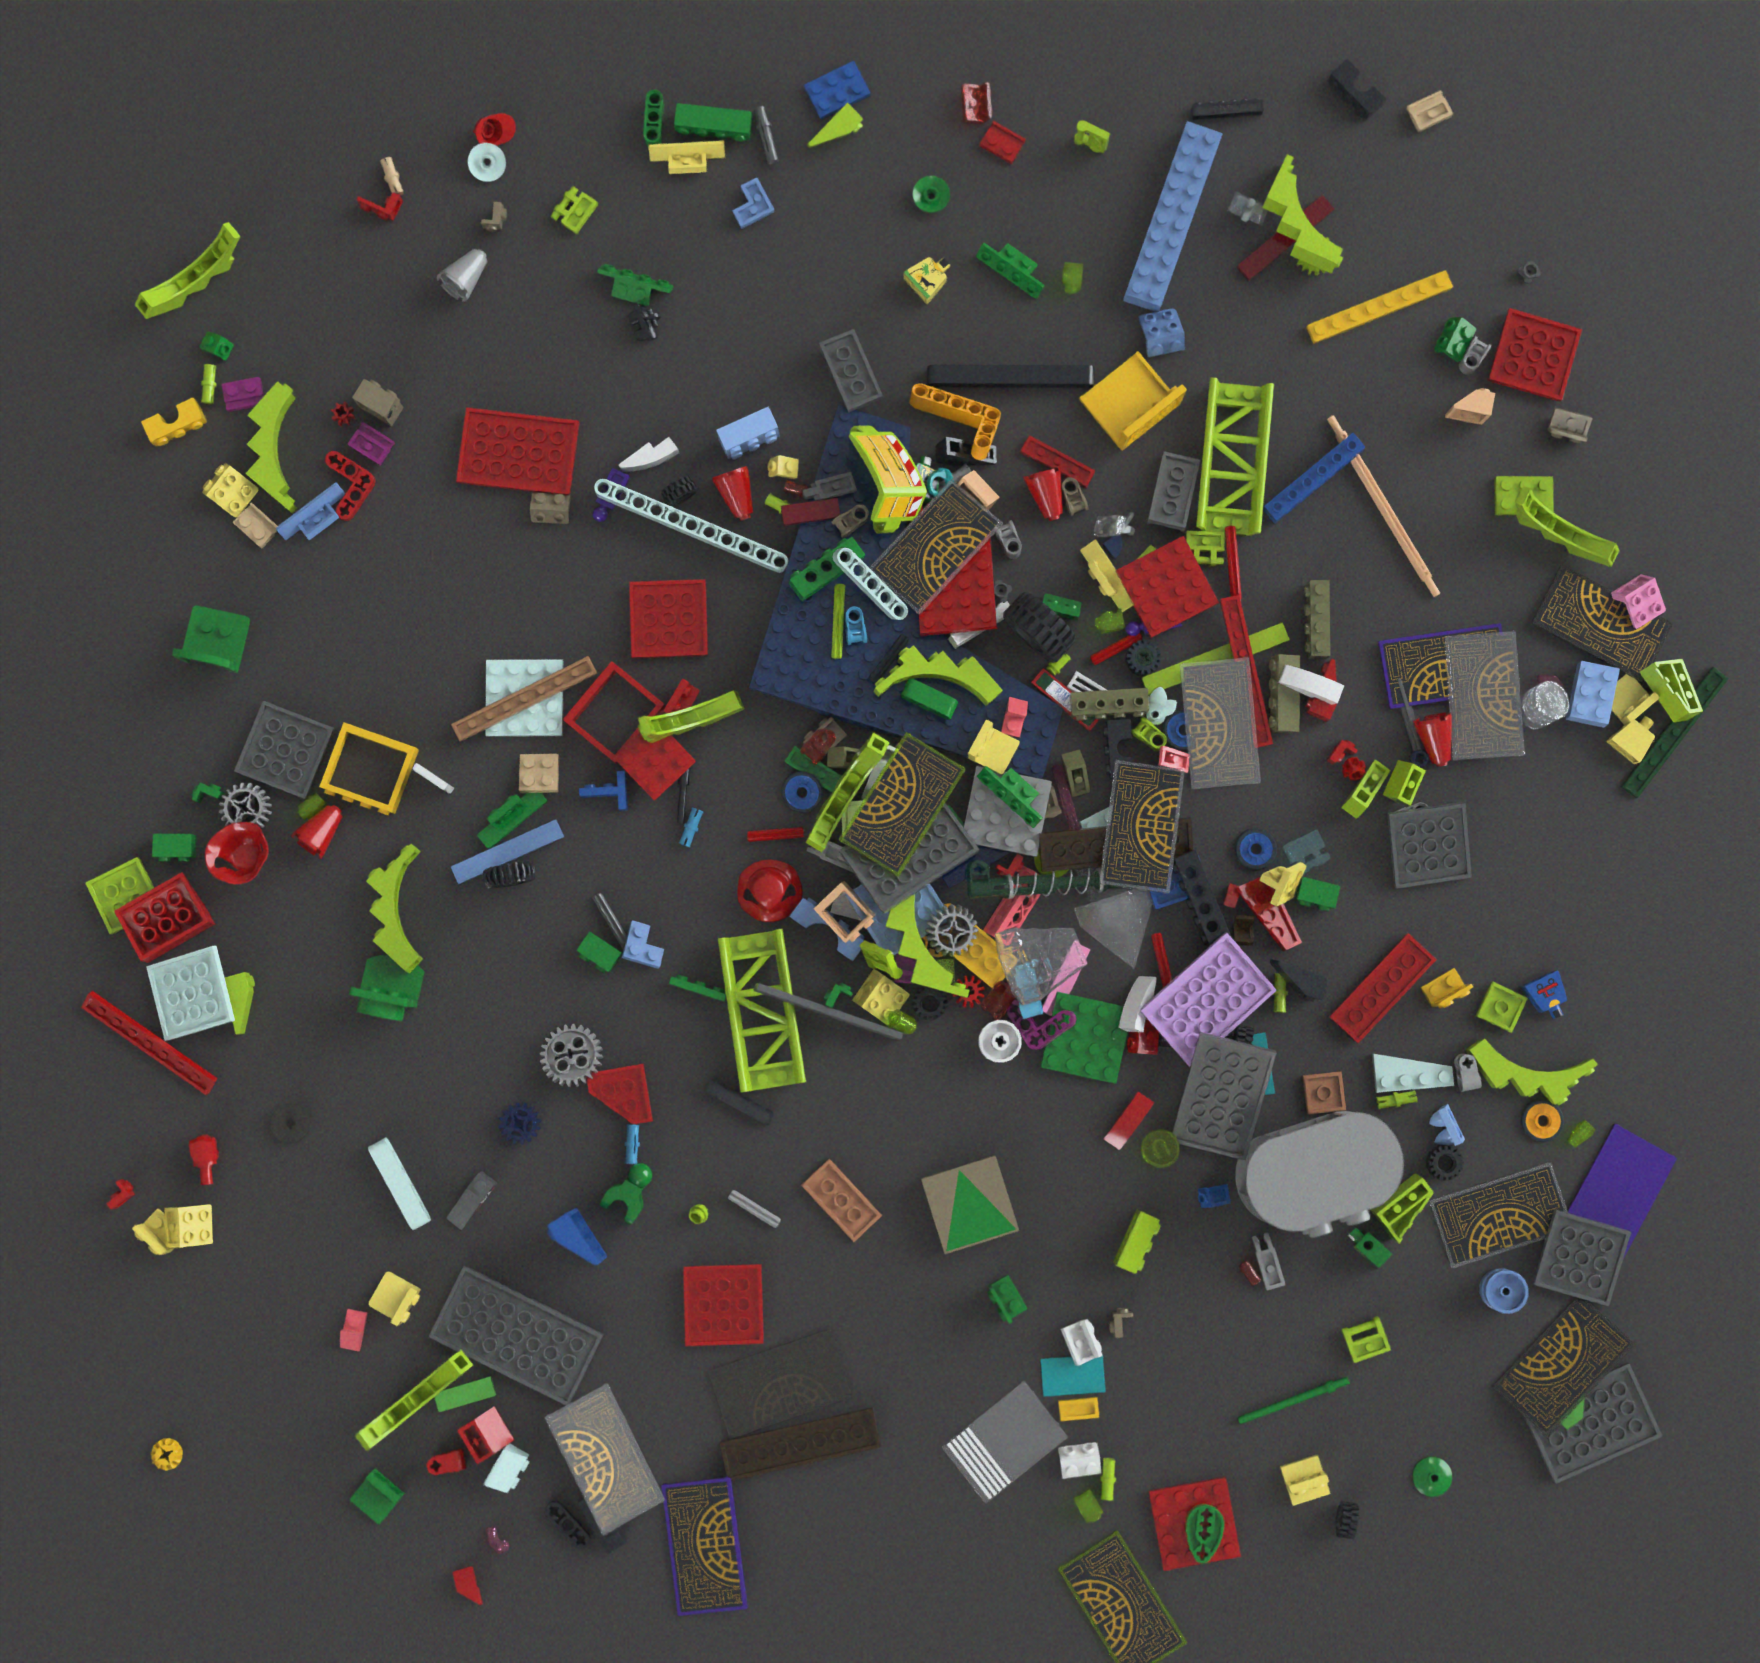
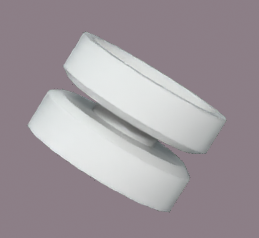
[978,1020,1022,1062]

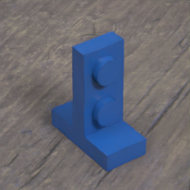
[579,771,628,811]

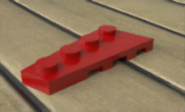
[1235,877,1302,951]

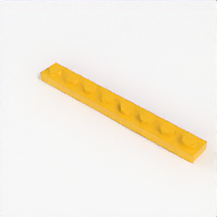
[1306,270,1453,344]

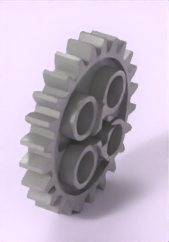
[540,1024,603,1087]

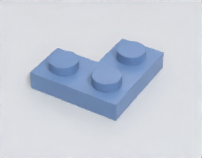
[732,177,775,229]
[622,920,664,969]

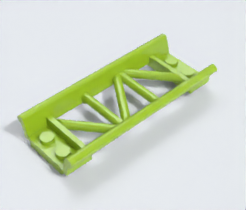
[1196,377,1274,536]
[718,929,806,1092]

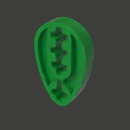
[1185,1504,1224,1564]

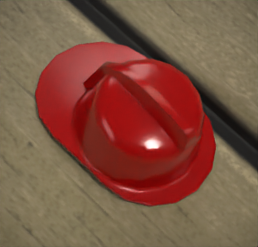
[473,113,516,145]

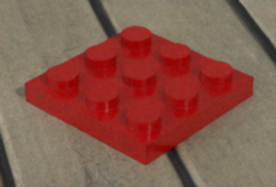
[615,734,696,801]

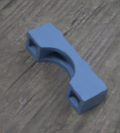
[790,898,865,961]

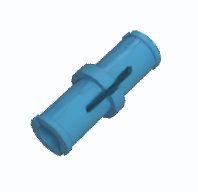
[679,808,703,848]
[624,1124,640,1164]

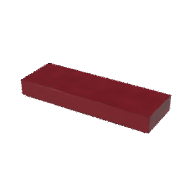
[781,498,840,526]

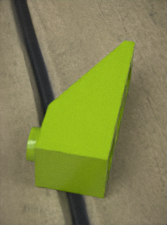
[807,103,863,148]
[1341,759,1391,819]
[224,972,255,1035]

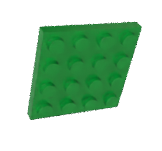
[1040,992,1128,1084]

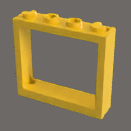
[320,722,419,815]

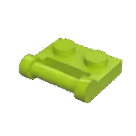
[1074,120,1110,154]
[859,940,903,979]
[1341,1316,1391,1363]

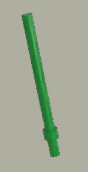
[1237,1376,1350,1425]

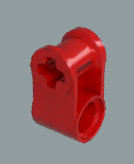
[427,1448,467,1475]

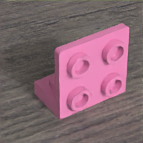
[1611,574,1666,629]

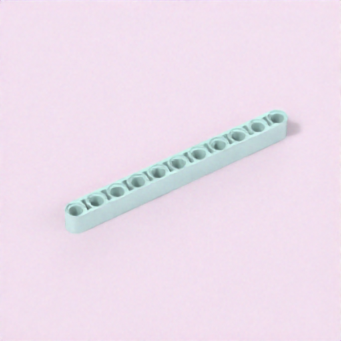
[594,479,788,573]

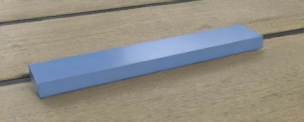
[451,819,564,884]

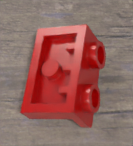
[663,678,700,714]
[1127,1018,1159,1055]

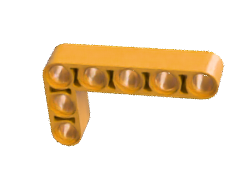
[909,383,1001,460]

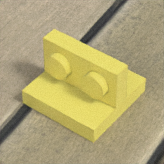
[1259,862,1307,907]
[1280,1455,1330,1506]

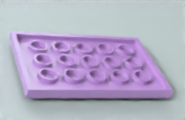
[1140,932,1277,1067]

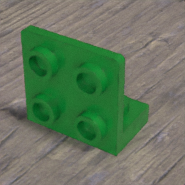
[987,1274,1028,1324]
[350,1468,405,1524]

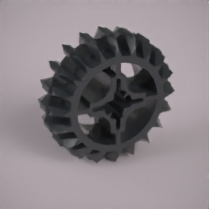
[483,861,535,889]

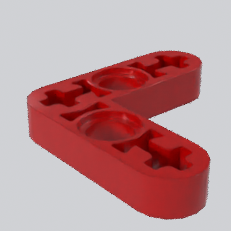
[325,451,375,521]

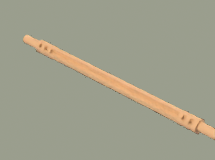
[1327,415,1440,597]

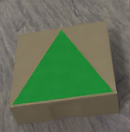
[921,1155,1019,1254]

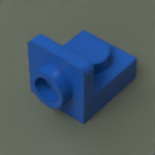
[1198,1184,1231,1208]

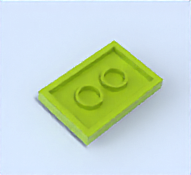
[1494,476,1554,515]

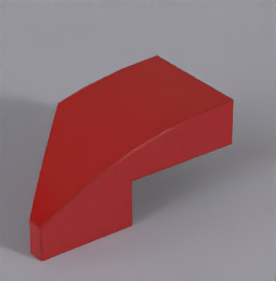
[452,1566,483,1605]

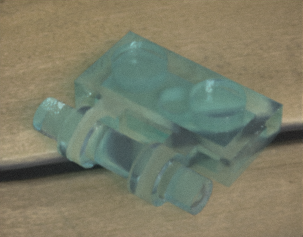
[1282,830,1331,874]

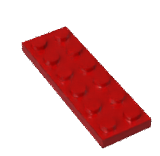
[1329,933,1437,1044]

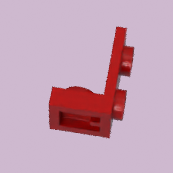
[356,192,403,221]

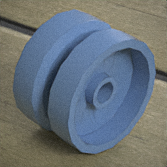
[1479,1268,1528,1314]

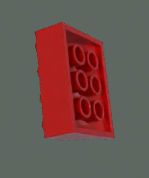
[114,872,215,963]

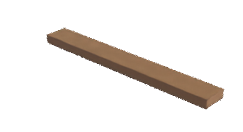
[451,656,598,742]

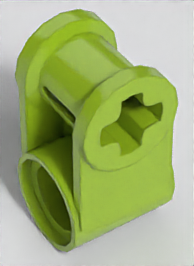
[1131,717,1167,751]

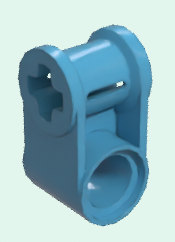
[844,606,867,645]

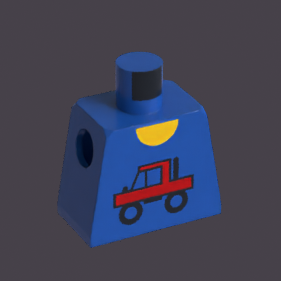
[1521,970,1567,1019]

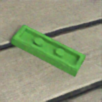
[435,1376,496,1412]

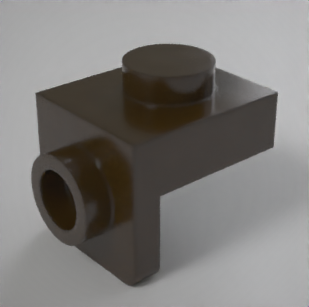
[1233,914,1254,946]

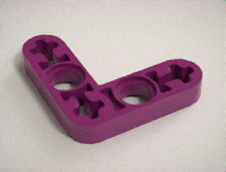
[1006,1000,1076,1050]

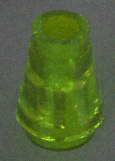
[1567,1119,1596,1148]

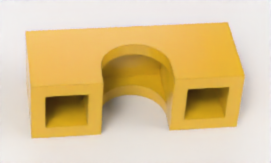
[141,398,207,446]

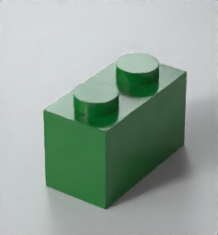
[152,834,197,862]
[1295,877,1340,912]
[576,931,623,973]

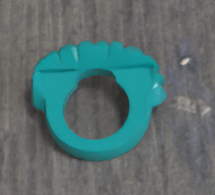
[927,468,954,498]

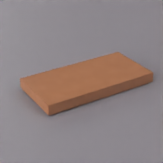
[801,1158,882,1242]

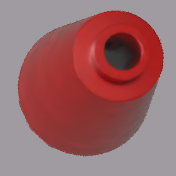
[712,466,753,521]
[1023,467,1063,521]
[1413,712,1452,767]
[291,805,343,859]

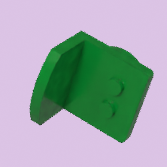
[172,605,250,673]
[349,955,425,1021]

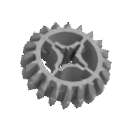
[219,783,272,828]
[926,904,978,956]

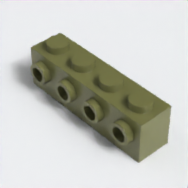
[1304,580,1330,659]
[1268,654,1300,734]
[1069,688,1149,721]

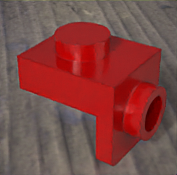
[995,853,1025,878]

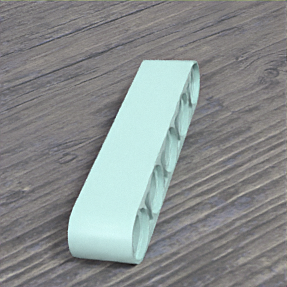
[833,548,908,620]
[368,1137,431,1230]

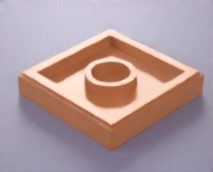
[1302,1071,1346,1114]

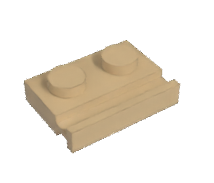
[1406,90,1453,132]
[233,502,277,548]

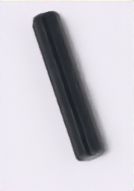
[869,634,909,683]

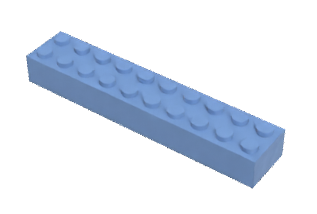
[1123,121,1223,312]

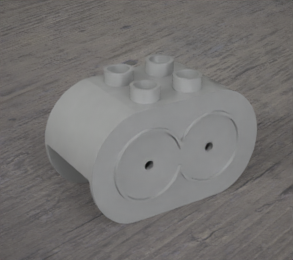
[1235,1111,1403,1237]

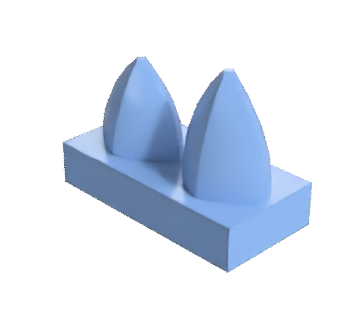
[1429,1104,1465,1146]

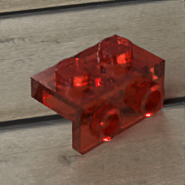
[961,82,993,125]

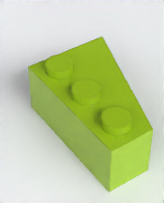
[1640,659,1703,722]
[1370,1173,1434,1244]

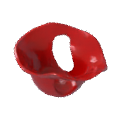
[205,822,269,884]
[737,859,803,922]

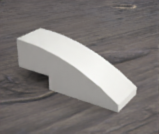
[619,437,679,472]
[1278,665,1344,705]
[1119,976,1157,1032]

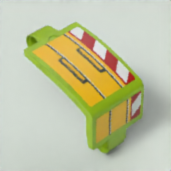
[849,426,927,534]

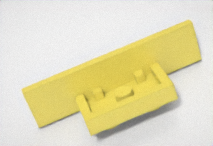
[649,141,725,174]
[1080,539,1133,613]

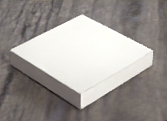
[413,763,454,794]

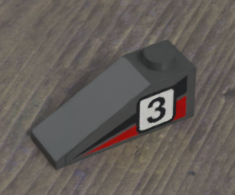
[446,1171,497,1230]

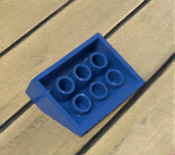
[547,1208,608,1265]

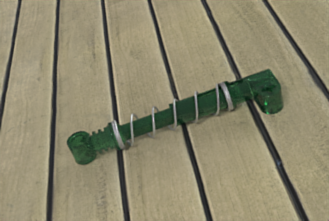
[966,860,1137,899]

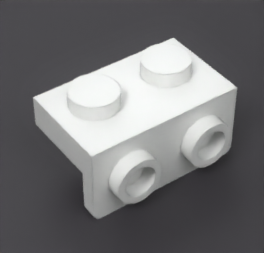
[1061,1319,1102,1366]
[1058,1442,1101,1479]

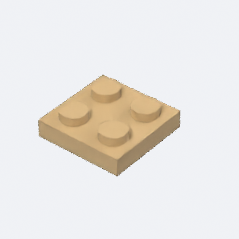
[519,754,559,793]

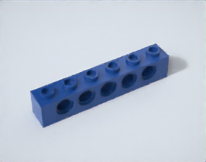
[1263,433,1365,524]

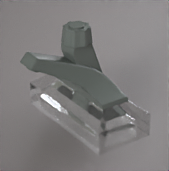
[1228,192,1268,225]
[1093,512,1135,537]

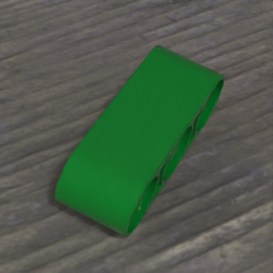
[643,89,664,147]
[900,678,959,720]

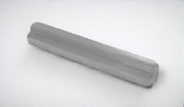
[728,1190,781,1228]

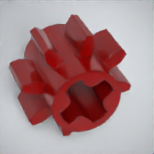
[331,402,355,426]
[1342,757,1366,781]

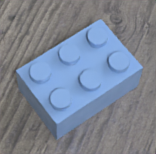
[716,406,779,459]
[1566,661,1620,728]

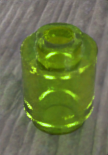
[297,793,326,820]
[888,1009,917,1035]

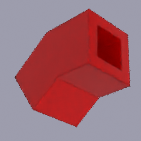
[1223,883,1239,908]

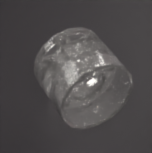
[1517,681,1569,729]

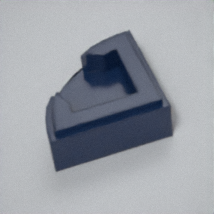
[1103,533,1122,560]

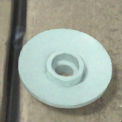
[468,143,506,182]

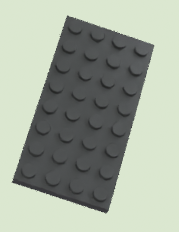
[429,1265,604,1406]

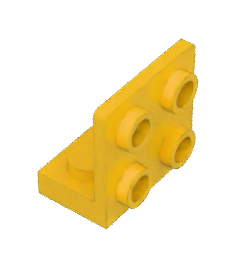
[1420,968,1473,1009]

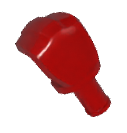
[189,1134,219,1185]

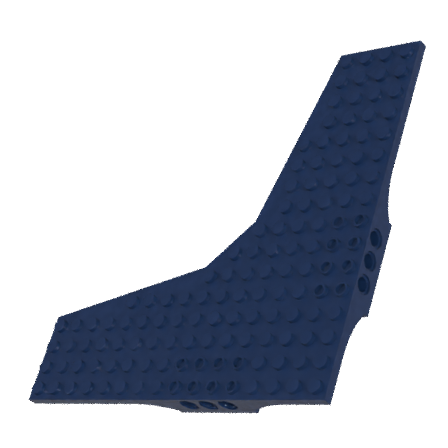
[749,404,1063,779]

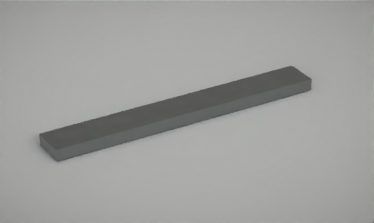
[753,983,904,1040]

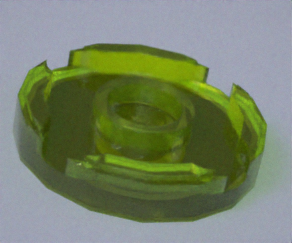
[1141,1129,1180,1168]

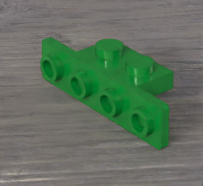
[976,243,1044,299]
[597,264,673,306]
[977,766,1043,828]
[477,793,547,849]

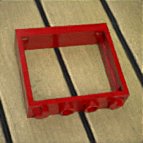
[563,661,666,765]

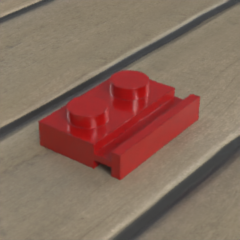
[980,121,1026,164]

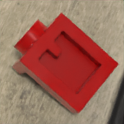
[1326,740,1358,764]
[106,1179,135,1210]

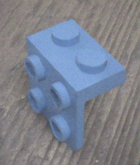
[1139,309,1185,357]

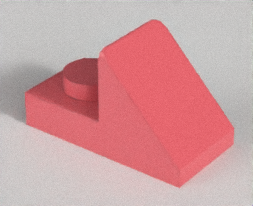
[1001,697,1028,739]
[1158,746,1190,773]
[340,1309,368,1351]

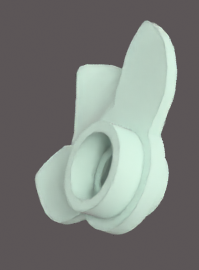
[1145,687,1177,725]

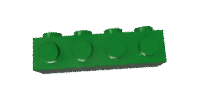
[674,103,752,141]

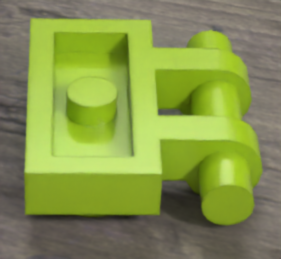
[551,186,598,234]
[1186,531,1225,566]

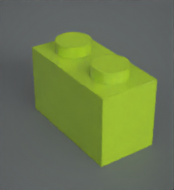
[1383,760,1426,806]

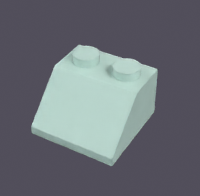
[484,1444,530,1493]

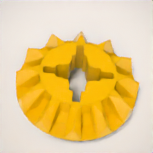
[150,1438,183,1471]

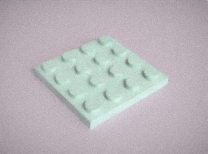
[485,660,563,737]
[147,946,235,1041]

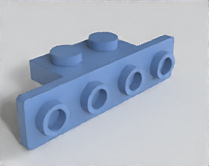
[276,483,345,540]

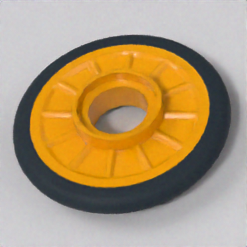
[1521,1099,1564,1142]

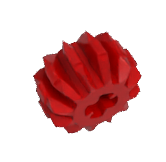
[952,975,985,1008]

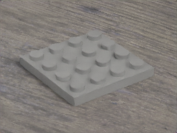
[964,766,1052,857]

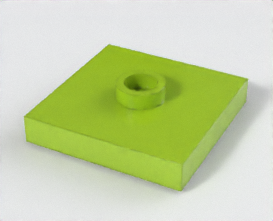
[1475,981,1528,1033]

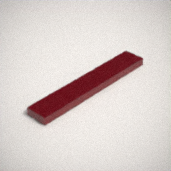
[1237,195,1335,281]

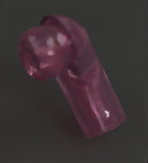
[1537,674,1564,695]
[486,1526,509,1553]

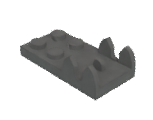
[819,329,883,413]
[1146,451,1200,533]

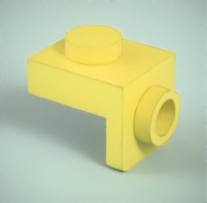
[768,455,799,479]

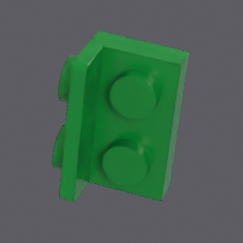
[1043,594,1082,621]

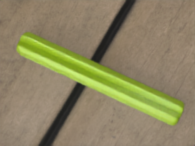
[831,584,845,659]

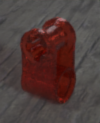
[800,729,836,765]
[981,981,1017,1020]

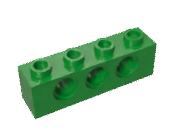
[789,537,865,602]

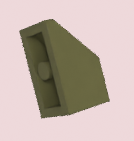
[827,747,859,769]
[1061,750,1090,797]

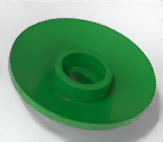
[913,176,950,213]
[1413,1457,1452,1497]

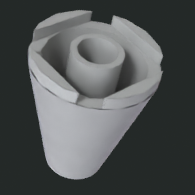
[437,249,487,302]

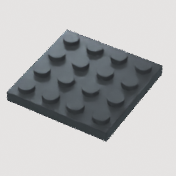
[234,701,335,800]
[1387,802,1472,889]
[1532,1209,1631,1306]

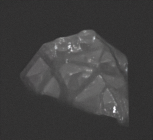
[1074,886,1153,970]

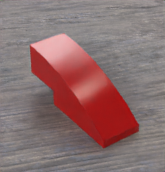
[1104,1091,1154,1150]

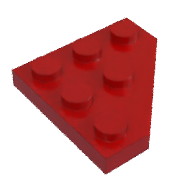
[586,1064,653,1125]

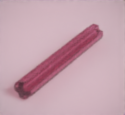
[1052,764,1081,830]

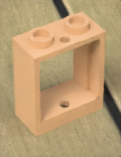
[814,881,876,943]

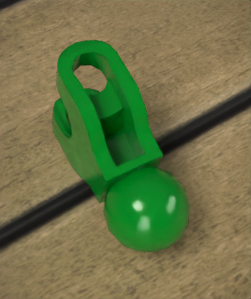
[600,1163,652,1225]

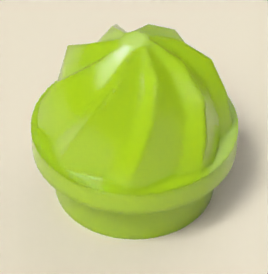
[689,1204,709,1224]

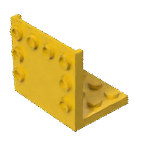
[1079,351,1187,451]

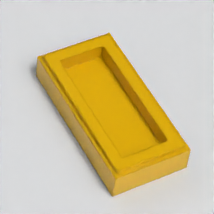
[1058,1397,1099,1421]

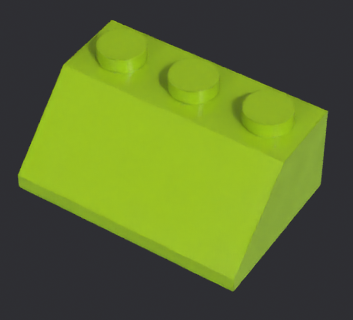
[1113,1209,1161,1274]

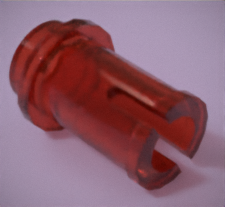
[784,480,809,498]
[1239,1260,1262,1286]

